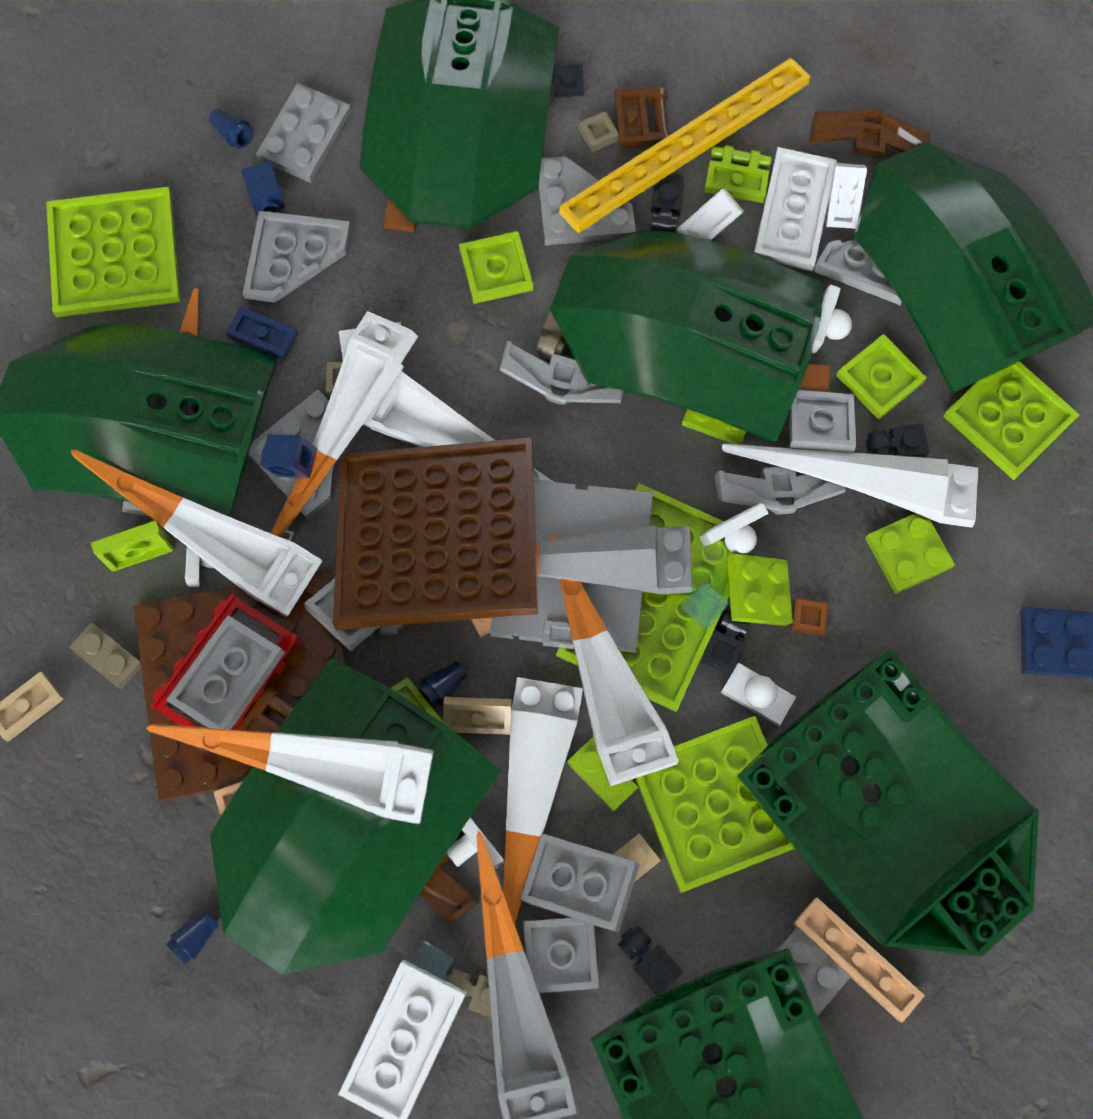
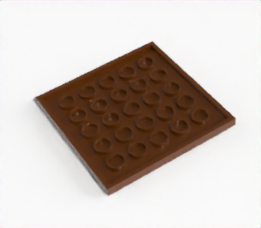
[333,437,538,630]
[133,569,346,802]

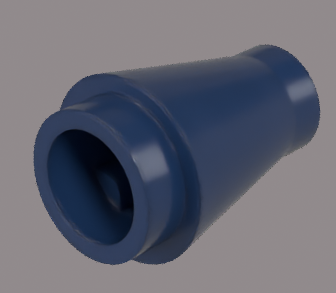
[209,108,253,148]
[416,661,467,708]
[166,910,219,964]

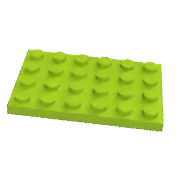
[556,483,757,712]

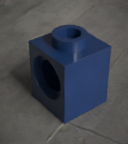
[241,161,285,216]
[260,434,317,478]

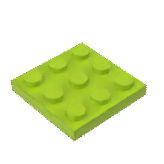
[943,362,1080,480]

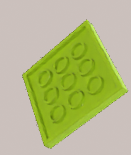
[46,187,181,318]
[635,716,795,894]

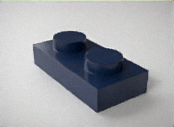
[227,307,299,360]

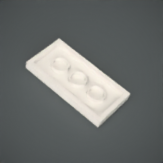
[754,147,837,271]
[338,960,467,1119]

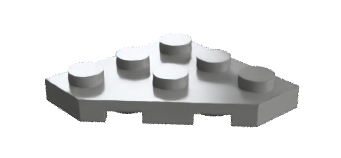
[538,156,636,245]
[243,211,351,303]
[815,239,902,305]
[249,390,335,520]

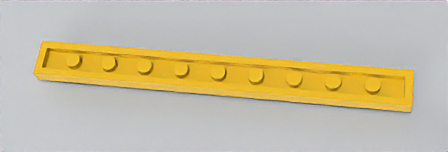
[559,58,811,234]

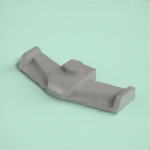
[499,341,624,405]
[715,467,846,515]

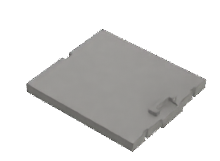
[490,480,653,653]

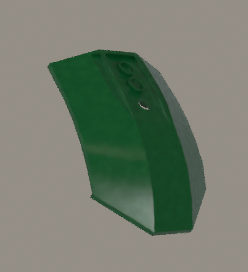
[360,0,559,229]
[853,142,1093,393]
[550,230,823,443]
[0,324,277,517]
[737,648,1039,956]
[210,658,501,975]
[590,948,863,1119]

